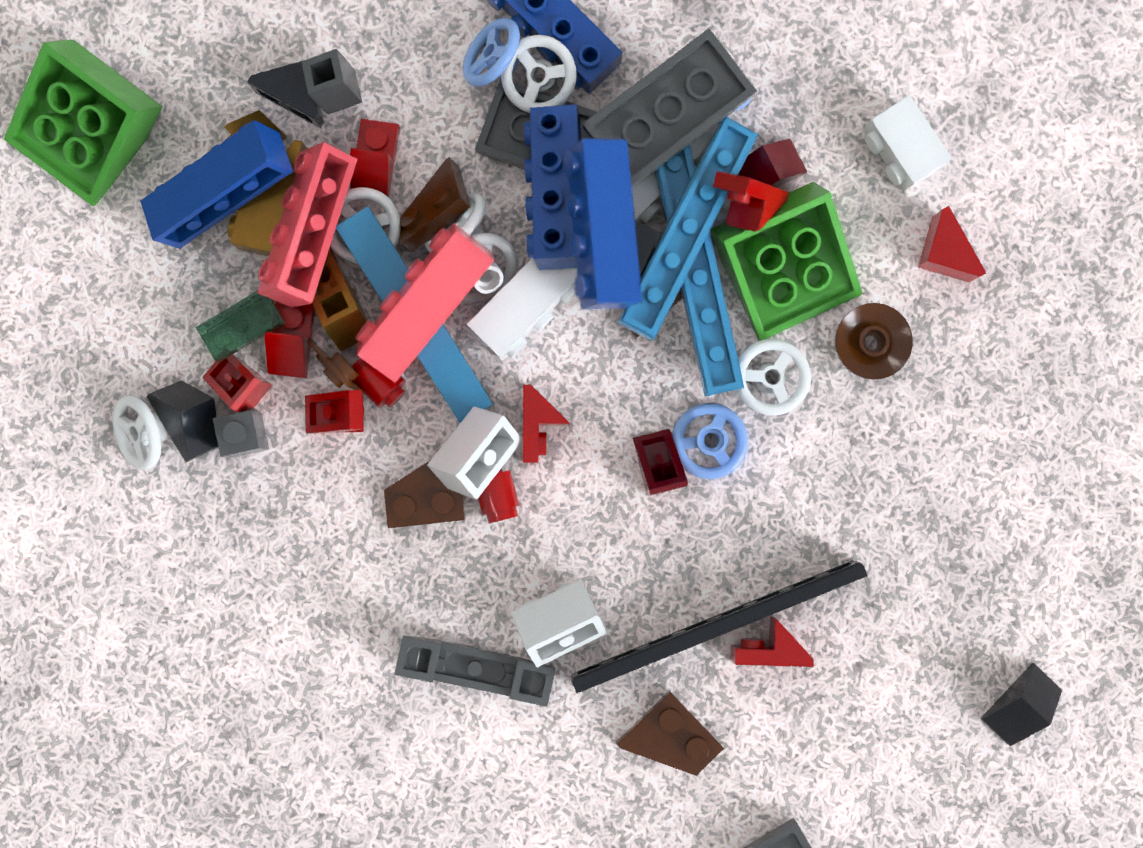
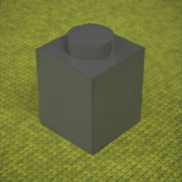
[301,49,362,115]
[212,410,269,458]

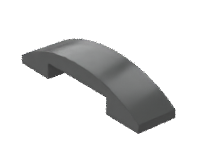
[394,635,556,707]

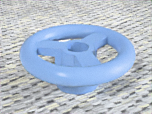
[463,18,520,87]
[672,403,748,479]

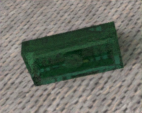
[195,291,286,362]

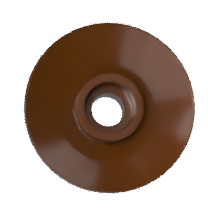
[835,303,913,380]

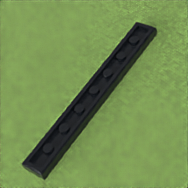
[571,560,868,694]

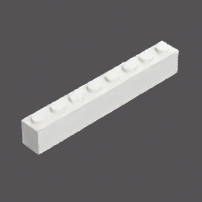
[467,130,713,360]

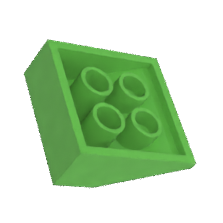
[4,39,163,206]
[710,182,863,341]

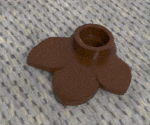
[308,337,363,393]

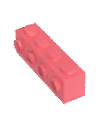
[257,142,357,308]
[355,223,494,382]

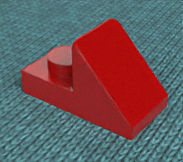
[350,118,400,198]
[712,171,789,232]
[264,301,315,379]
[523,385,570,463]
[305,390,364,434]
[730,615,814,667]

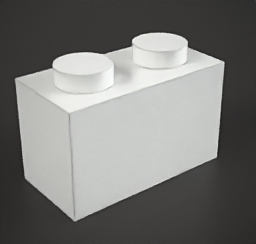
[863,95,952,192]
[427,407,522,500]
[511,579,607,667]

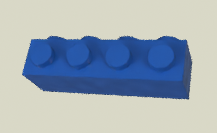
[487,0,623,95]
[524,104,581,270]
[140,120,293,249]
[564,139,642,310]

